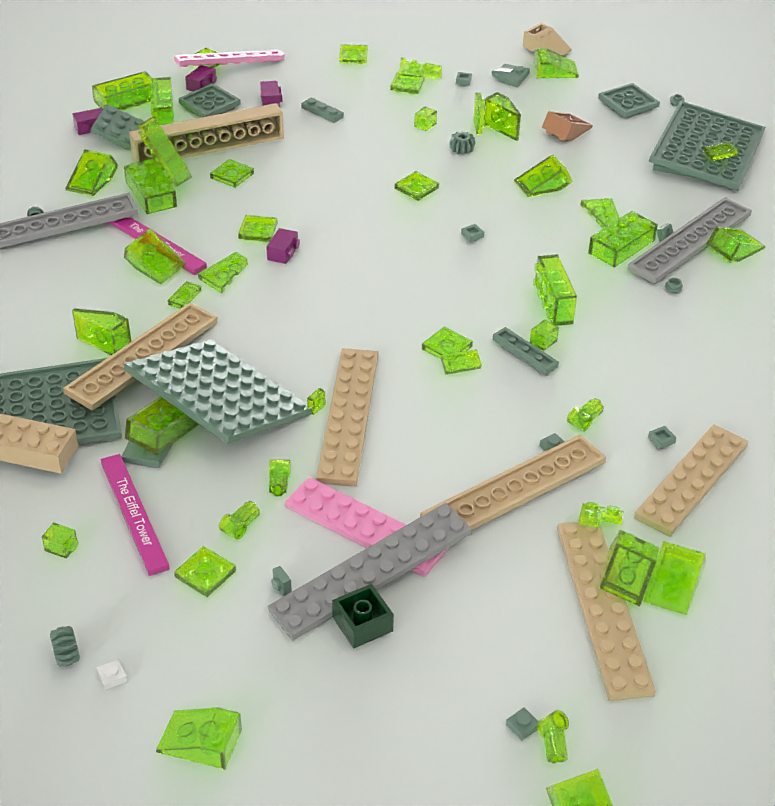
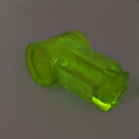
[567,398,604,431]
[269,459,290,496]
[219,501,260,540]
[537,710,569,763]

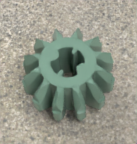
[449,131,475,154]
[50,626,80,667]

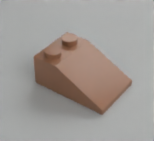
[541,111,593,142]

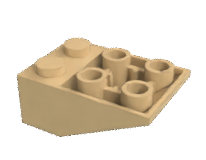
[523,23,572,61]

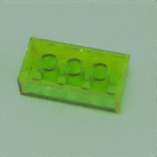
[92,71,159,110]
[150,77,174,127]
[138,116,192,187]
[124,159,177,215]
[588,211,658,268]
[533,254,577,326]
[125,396,199,455]

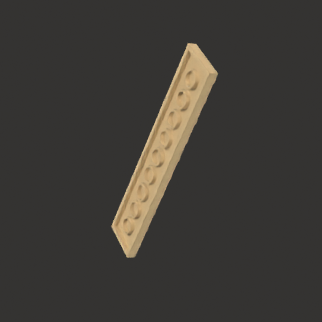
[63,303,218,411]
[316,348,378,487]
[420,434,606,530]
[557,520,655,701]

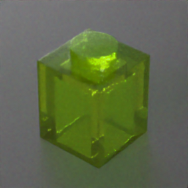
[414,106,437,131]
[530,319,559,351]
[42,522,78,559]

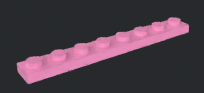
[174,50,285,67]

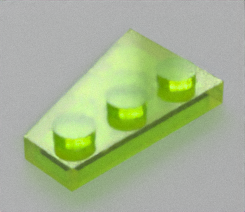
[399,57,442,79]
[580,198,623,232]
[198,252,248,294]

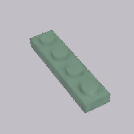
[492,327,559,375]

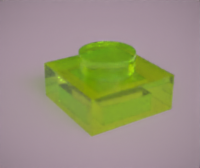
[307,388,326,415]

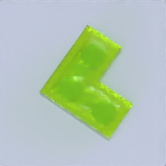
[578,502,624,527]

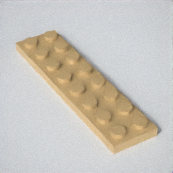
[634,424,749,537]

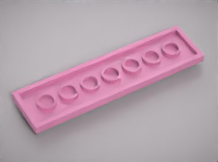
[285,477,447,577]

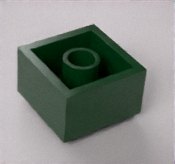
[332,584,394,649]

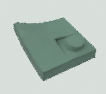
[492,64,530,88]
[121,424,174,467]

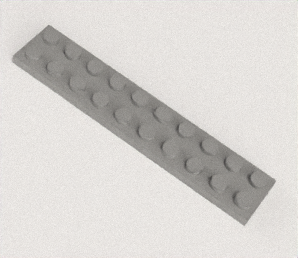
[0,192,138,249]
[628,197,752,284]
[268,502,472,641]

